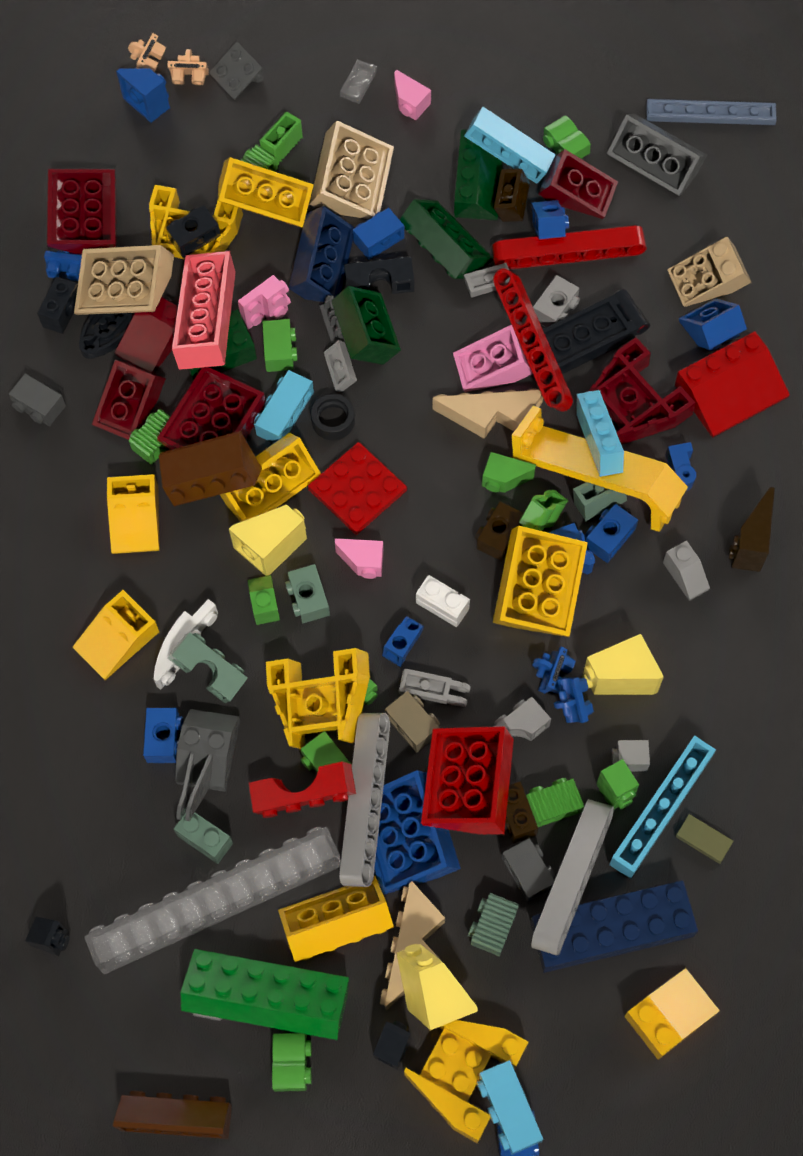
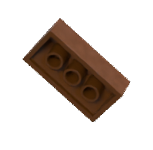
[159,431,262,506]
[113,1091,232,1139]

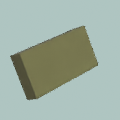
[676,814,733,864]

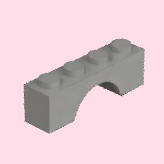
[494,697,551,741]

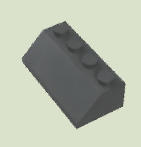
[607,113,707,196]

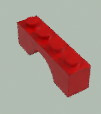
[249,761,356,818]

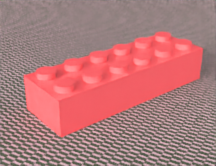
[172,251,236,370]

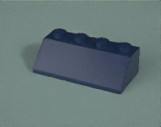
[289,206,355,302]

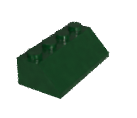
[454,129,502,220]
[400,199,494,279]

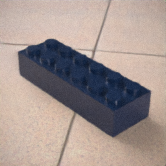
[530,880,698,973]

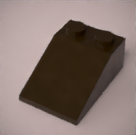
[728,487,775,572]

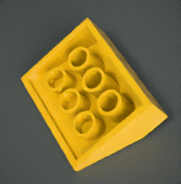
[493,526,588,637]

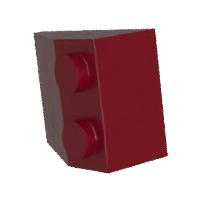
[538,149,618,219]
[115,297,178,373]
[92,360,166,440]

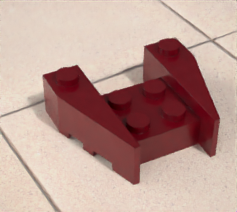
[588,337,696,445]

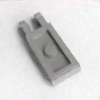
[398,669,471,707]

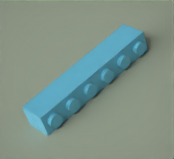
[609,735,716,879]

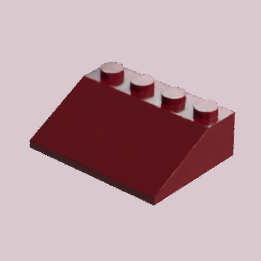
[47,169,117,255]
[157,367,266,450]

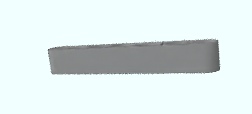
[340,713,390,887]
[531,799,614,956]

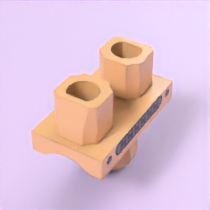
[128,33,166,72]
[168,49,209,85]

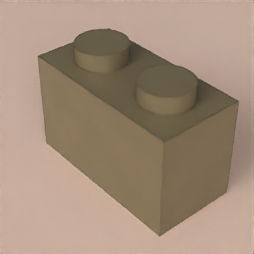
[385,691,440,753]

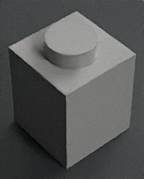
[612,740,650,772]

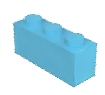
[254,370,314,443]
[477,1060,543,1155]

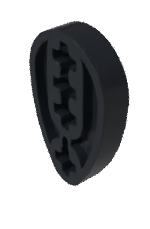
[79,313,132,359]

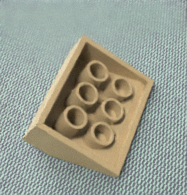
[309,120,394,219]
[74,245,174,315]

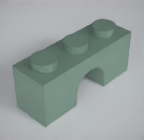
[168,632,247,703]

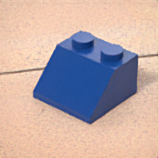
[116,68,170,123]
[679,298,747,350]

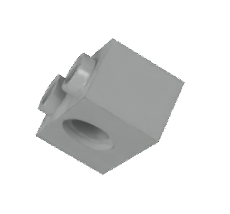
[533,275,580,327]

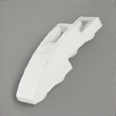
[153,599,218,690]

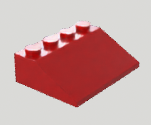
[675,331,790,438]
[421,726,514,834]

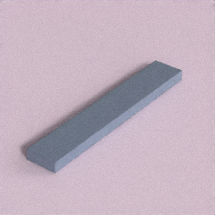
[646,99,776,125]

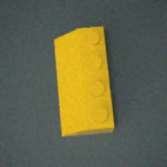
[218,157,314,228]
[220,433,321,522]
[278,876,394,962]

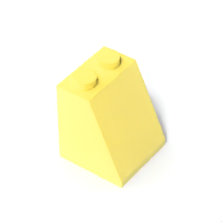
[229,505,307,576]
[582,634,664,695]
[397,944,478,1030]

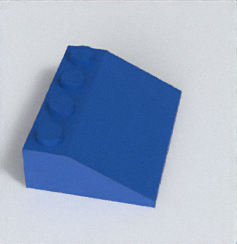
[374,770,461,894]

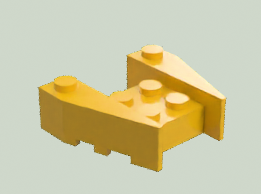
[149,185,243,259]
[266,648,370,749]
[404,1020,528,1143]

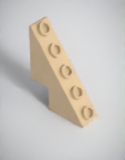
[433,388,543,439]
[380,881,445,1010]

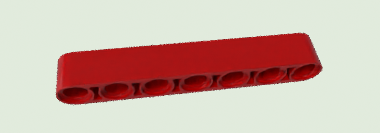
[492,226,647,269]
[493,269,573,412]

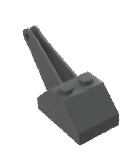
[175,709,240,821]

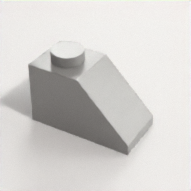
[663,540,710,601]

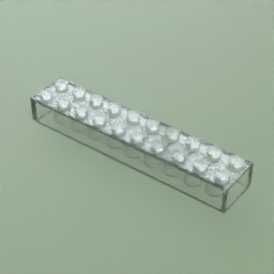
[84,827,341,975]

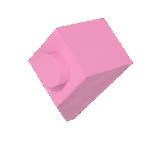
[394,70,431,120]
[335,539,384,579]

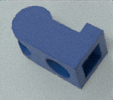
[665,442,696,491]
[382,616,424,667]

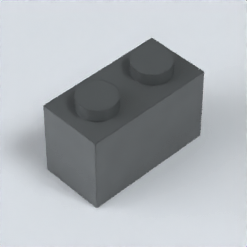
[8,374,66,427]
[502,838,556,903]

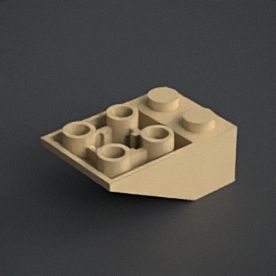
[667,237,752,307]

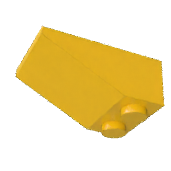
[624,968,720,1060]

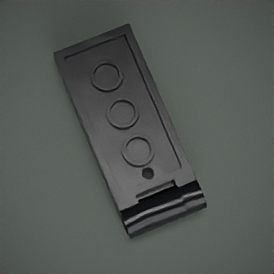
[531,289,650,377]

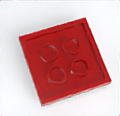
[308,442,407,535]

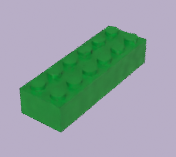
[181,949,349,1040]

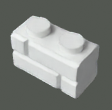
[416,575,470,627]

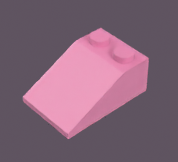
[453,325,533,392]

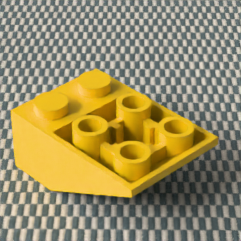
[107,474,159,554]
[73,590,159,680]

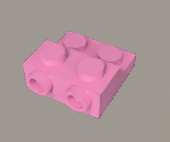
[238,275,291,330]

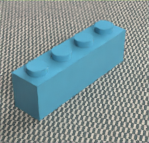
[464,107,555,184]
[577,390,624,477]

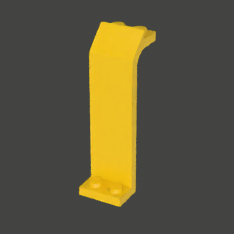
[512,406,688,532]

